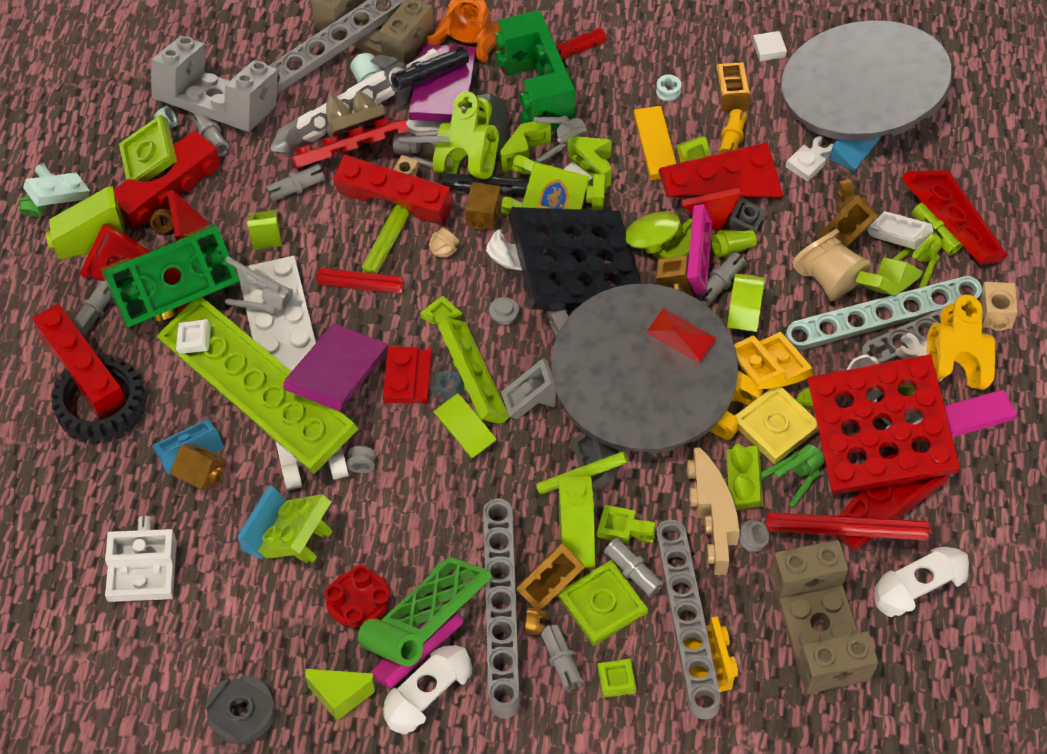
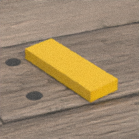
[633,106,677,180]

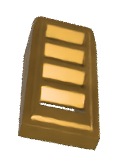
[716,62,750,112]

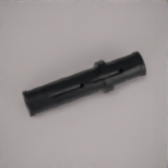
[391,46,469,91]
[442,172,529,196]

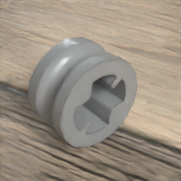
[347,446,376,473]

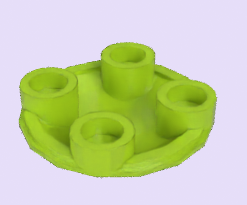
[626,211,683,254]

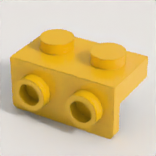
[684,616,738,692]

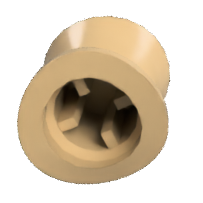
[793,228,871,302]

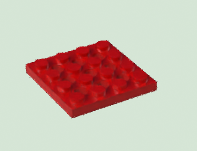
[807,354,960,495]

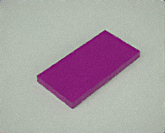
[409,44,476,122]
[283,323,388,411]

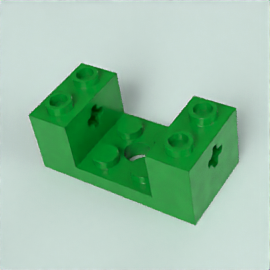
[494,10,575,131]
[100,224,240,327]

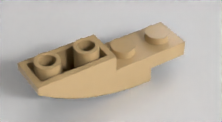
[687,448,740,575]

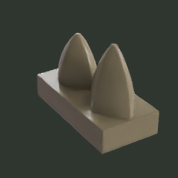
[326,91,386,137]

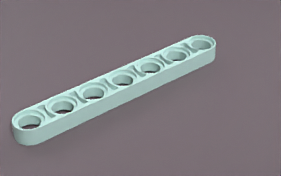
[785,276,982,350]

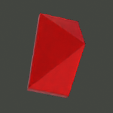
[682,188,742,231]
[167,190,208,241]
[647,308,716,363]

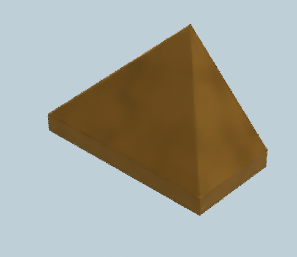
[816,194,879,248]
[516,543,585,610]

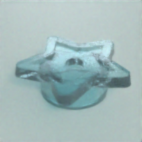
[429,371,467,402]

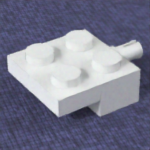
[105,516,177,602]

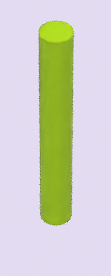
[536,451,628,495]

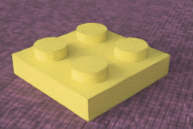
[735,387,818,465]

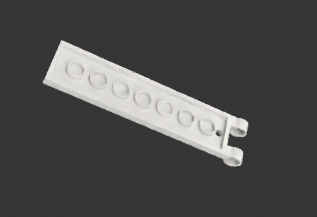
[237,256,349,491]

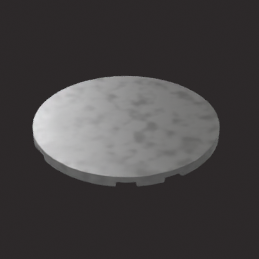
[782,20,952,141]
[551,284,738,454]

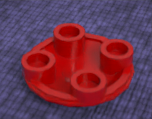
[325,565,390,627]

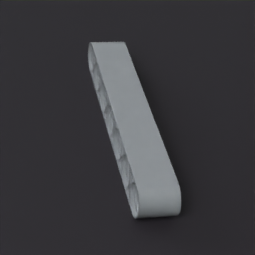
[483,498,520,719]

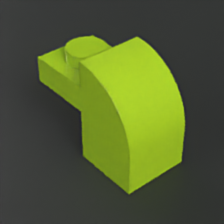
[727,273,765,332]

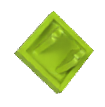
[258,494,333,563]

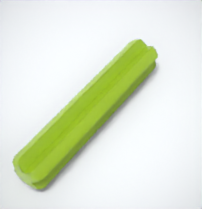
[362,204,409,274]

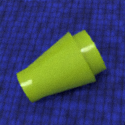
[711,230,757,259]

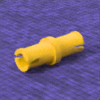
[718,109,747,154]

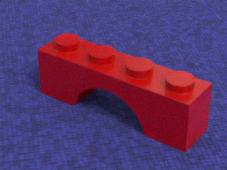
[114,130,221,230]
[333,155,454,226]
[32,303,126,420]

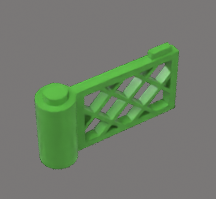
[358,557,492,667]

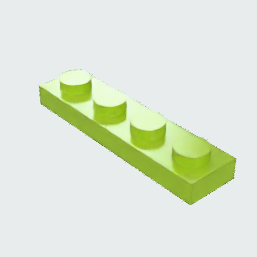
[438,317,510,424]

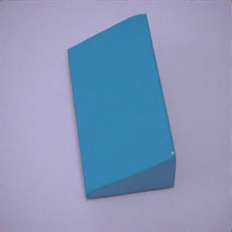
[830,136,882,172]
[152,419,224,475]
[237,486,286,559]

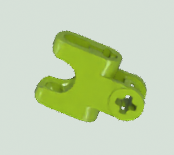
[432,91,499,179]

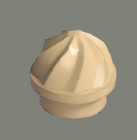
[429,227,460,258]

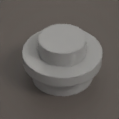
[489,297,519,325]
[739,520,769,553]

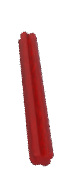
[766,512,930,540]

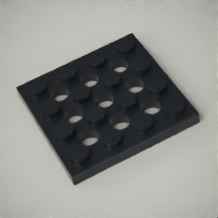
[508,207,641,310]

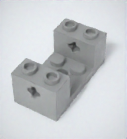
[151,36,278,132]

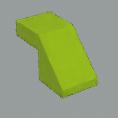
[500,121,551,172]
[855,257,923,296]

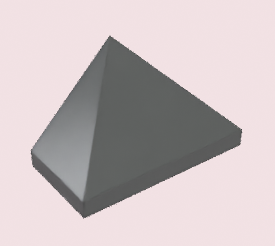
[571,432,622,493]

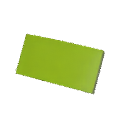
[433,393,497,460]

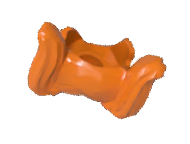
[426,0,498,63]

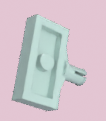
[23,164,90,206]

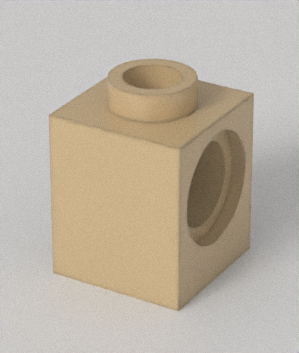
[979,282,1018,331]

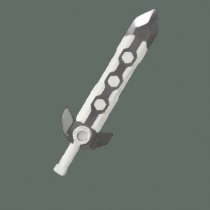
[270,48,438,153]

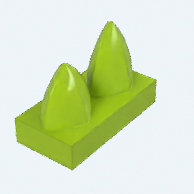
[727,443,763,510]

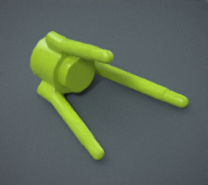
[892,233,942,288]

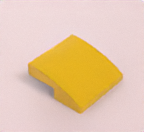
[734,332,813,389]

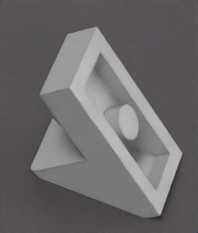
[501,358,556,419]

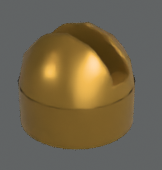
[150,209,173,234]
[525,608,549,635]

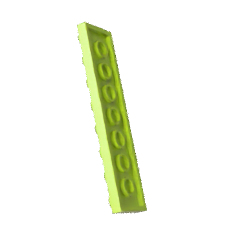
[156,297,358,474]

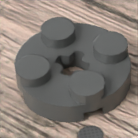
[206,676,275,745]

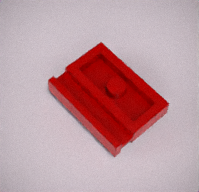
[383,346,432,404]

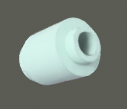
[350,53,382,83]

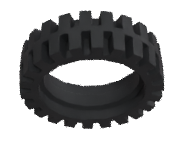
[51,354,147,444]

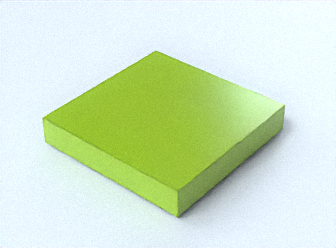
[119,115,177,182]
[557,560,648,646]

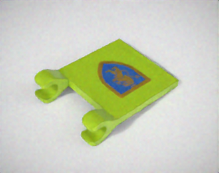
[501,155,590,215]

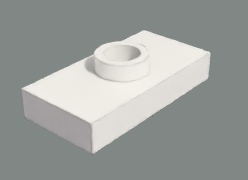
[867,211,934,249]

